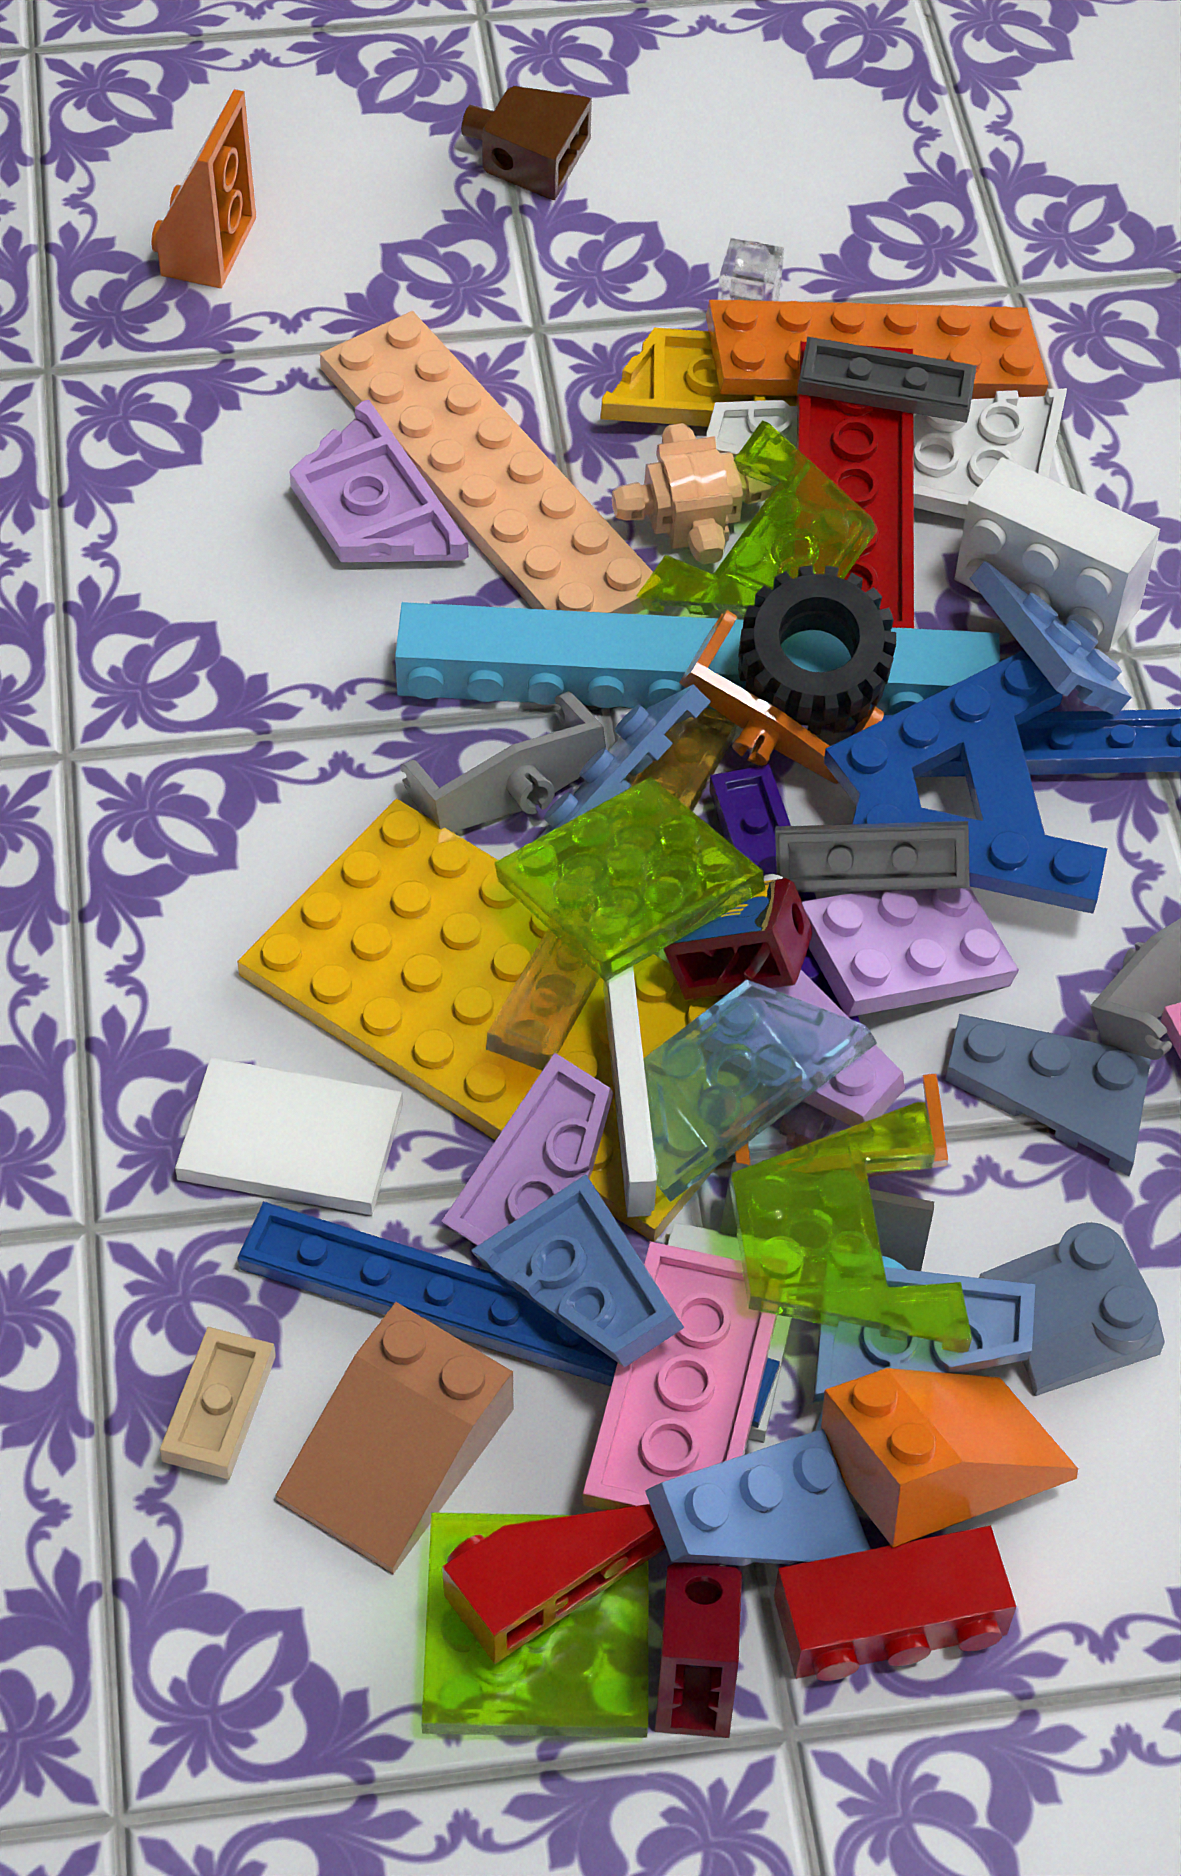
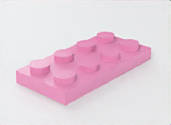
[583,1241,786,1510]

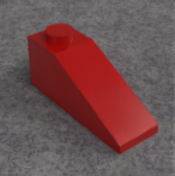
[442,1504,666,1664]

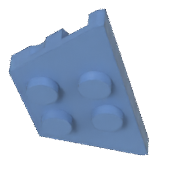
[970,561,1132,715]

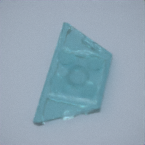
[643,980,877,1202]

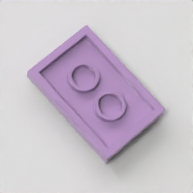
[802,888,1019,1017]

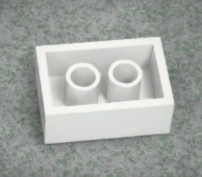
[954,457,1160,652]

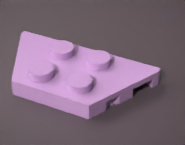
[289,399,469,562]

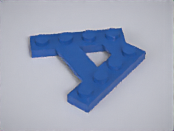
[824,650,1108,914]

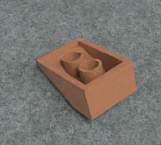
[275,1302,514,1574]

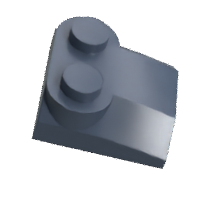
[979,1222,1165,1396]

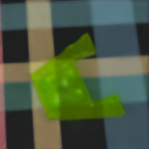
[636,420,878,618]
[730,1102,972,1353]

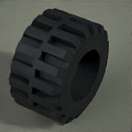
[738,565,896,736]

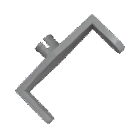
[400,691,606,832]
[1090,918,1181,1060]

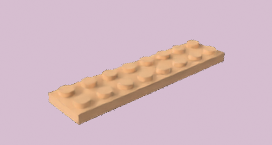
[320,311,665,614]

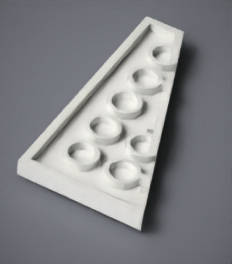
[706,388,1067,519]

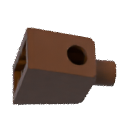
[461,86,592,200]

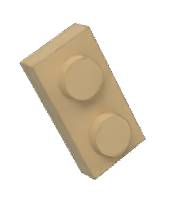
[159,1327,276,1480]

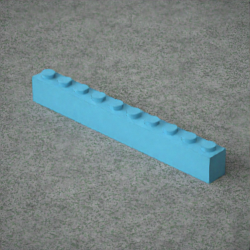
[395,602,1000,721]

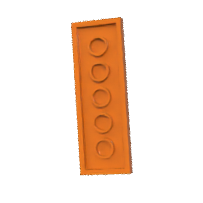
[706,299,1048,399]

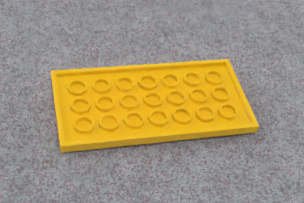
[237,798,780,1242]

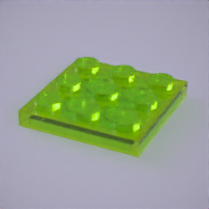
[494,777,765,982]
[422,1512,648,1738]

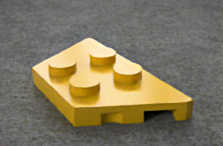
[600,327,797,427]

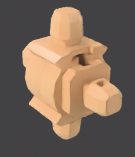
[612,423,774,564]

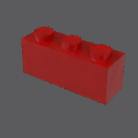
[774,1525,1017,1681]

